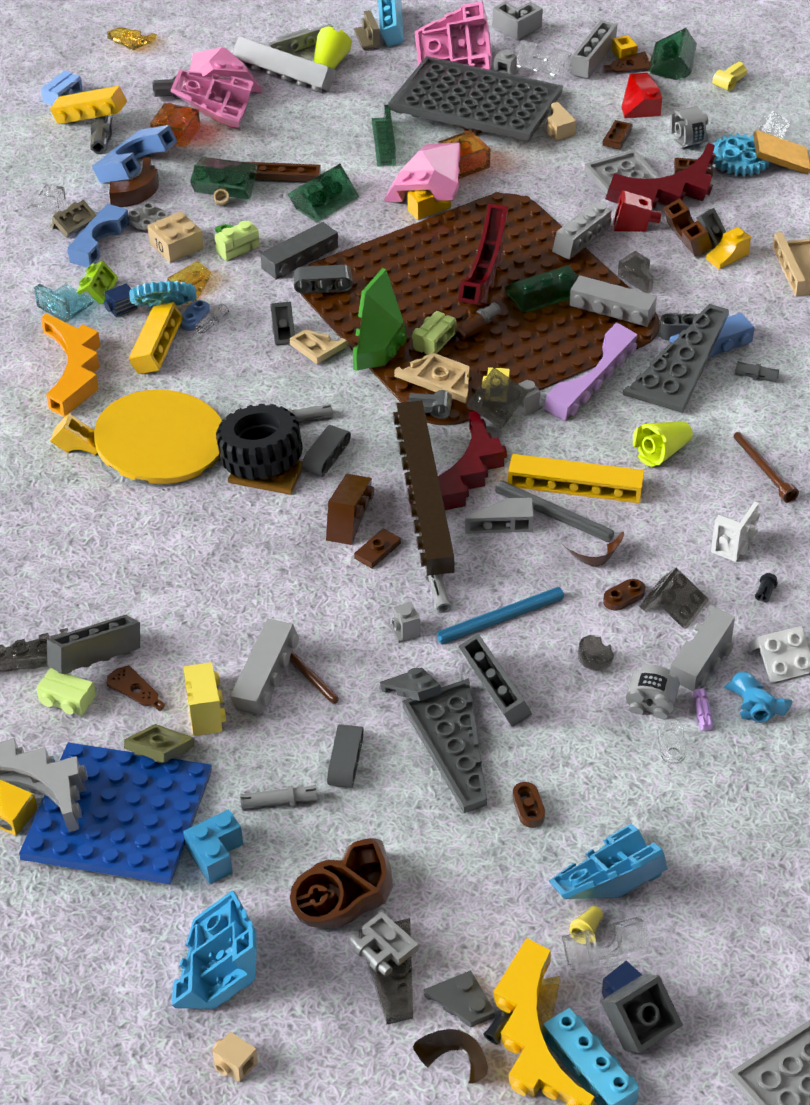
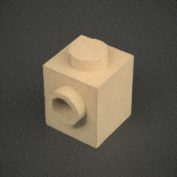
[212,1031,258,1082]

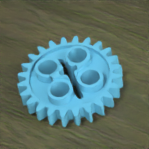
[713,133,771,177]
[129,281,197,308]

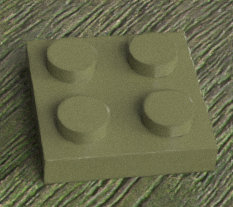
[124,724,195,763]

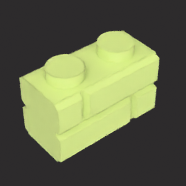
[215,220,260,261]
[412,311,456,355]
[37,668,96,716]

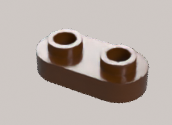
[603,579,646,611]
[512,782,545,828]

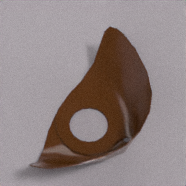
[561,531,624,566]

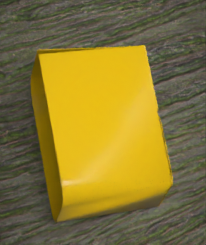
[0,780,38,836]

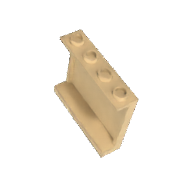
[772,232,810,297]

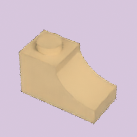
[546,102,576,141]

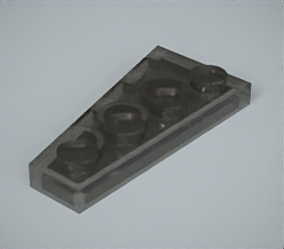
[359,918,413,1025]

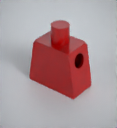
[613,190,661,232]

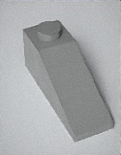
[465,498,534,534]

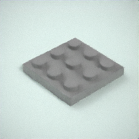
[584,150,661,195]

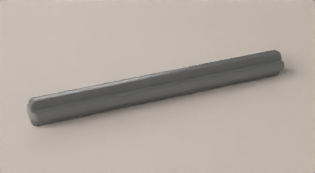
[495,480,614,542]

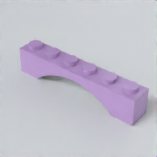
[544,322,638,421]

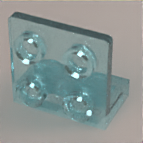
[34,284,94,323]

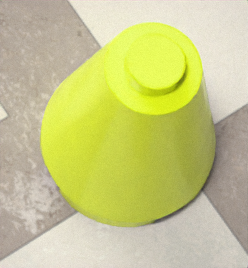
[314,27,352,69]
[633,421,693,467]

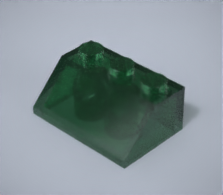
[649,27,697,80]
[190,157,258,200]
[287,164,359,222]
[505,265,579,313]

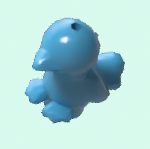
[724,672,793,723]

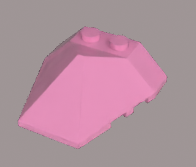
[415,1,492,70]
[190,47,262,93]
[171,70,254,128]
[384,143,460,202]

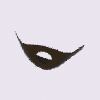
[413,1029,488,1084]

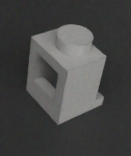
[494,49,518,75]
[513,380,543,416]
[390,602,420,643]

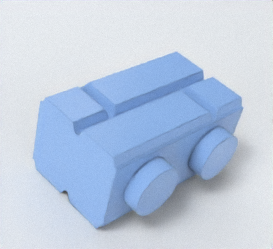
[41,70,83,105]

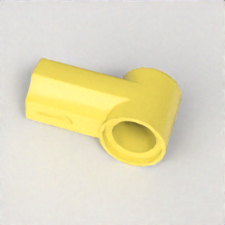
[713,62,747,91]

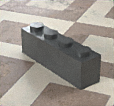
[260,222,338,279]
[47,615,140,674]
[458,633,532,727]

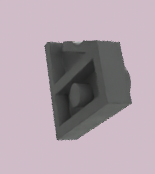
[380,668,442,701]
[424,970,495,1028]

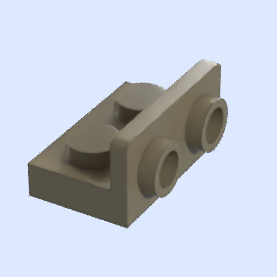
[354,10,380,50]
[50,200,96,238]

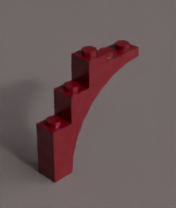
[605,143,716,209]
[458,203,509,306]
[408,411,507,510]

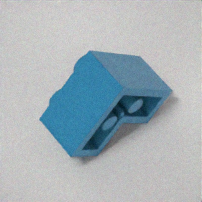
[183,809,243,884]

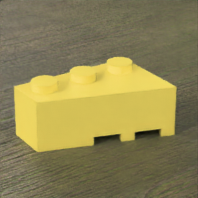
[183,662,226,736]

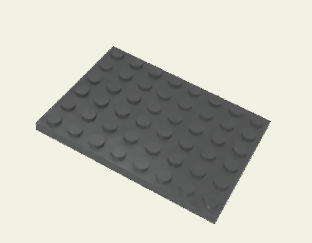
[388,56,563,141]

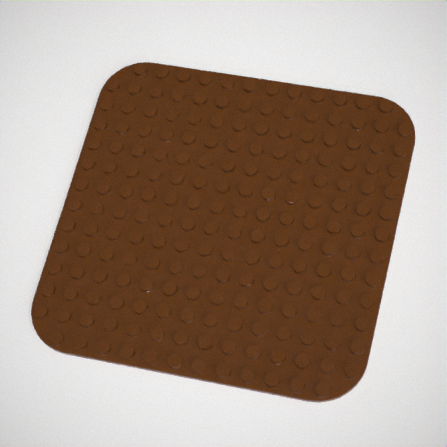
[300,192,660,425]

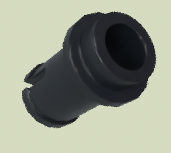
[755,573,778,603]
[483,1010,513,1045]

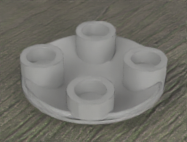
[129,202,168,230]

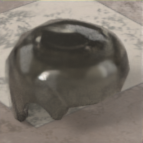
[577,635,614,671]

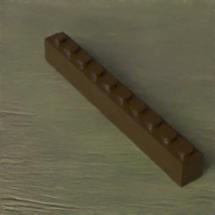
[393,400,455,576]

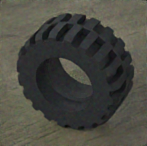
[216,404,303,480]

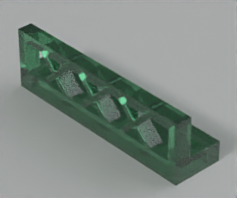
[371,105,396,167]

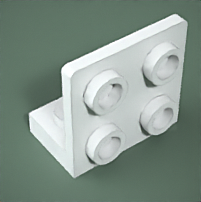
[711,502,761,562]
[749,626,810,683]

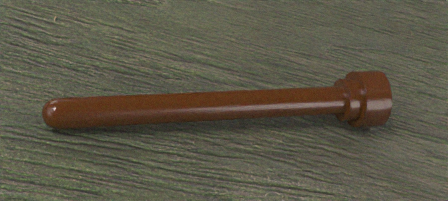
[734,432,799,503]
[290,651,339,704]

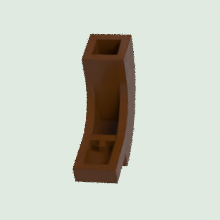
[109,158,159,207]

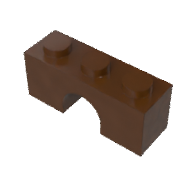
[663,199,712,257]

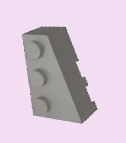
[670,605,735,691]

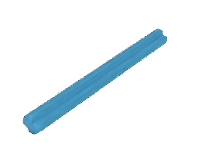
[436,587,564,644]

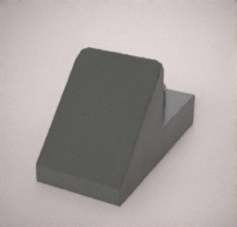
[696,208,726,249]
[270,301,295,345]

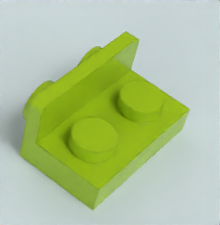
[76,260,119,304]

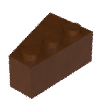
[326,473,375,545]

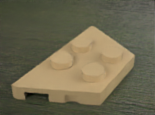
[395,353,469,404]

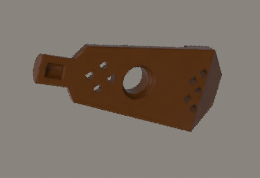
[604,51,657,72]
[106,665,165,711]

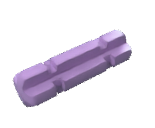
[693,688,714,731]

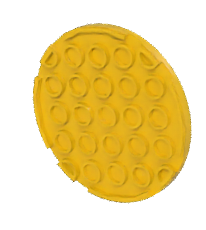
[94,389,222,484]

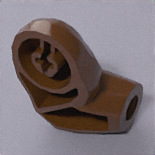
[290,838,393,928]

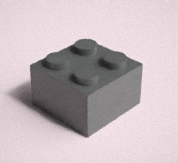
[601,974,683,1053]

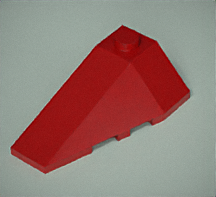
[621,73,662,118]

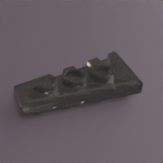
[0,628,68,671]

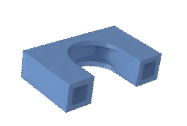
[92,125,177,183]

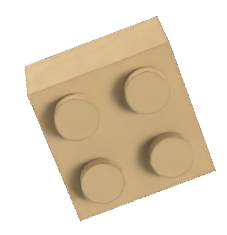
[148,211,204,263]

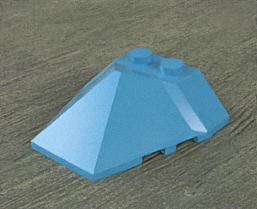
[549,823,668,899]
[172,890,257,1009]

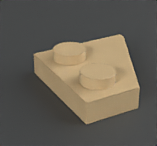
[290,329,347,364]

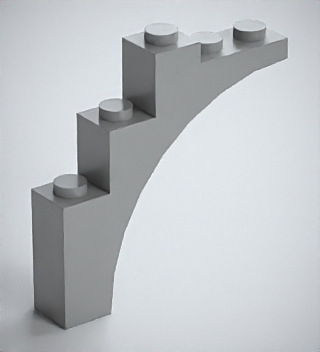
[0,738,88,832]

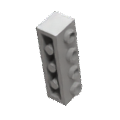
[570,20,617,79]
[552,202,612,259]
[570,275,657,326]
[230,619,299,715]

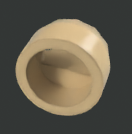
[213,189,229,206]

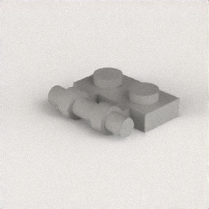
[348,911,419,976]

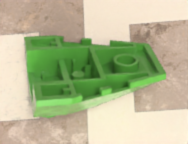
[353,268,407,371]

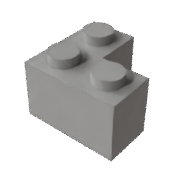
[492,1,543,40]

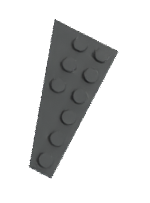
[623,304,729,413]
[402,678,487,813]

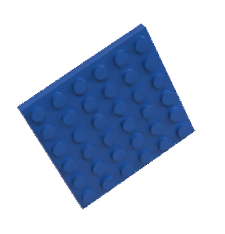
[19,742,212,884]

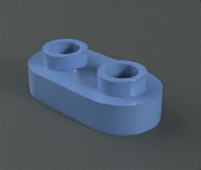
[180,300,210,331]

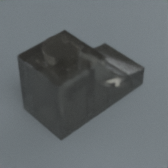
[618,251,654,293]

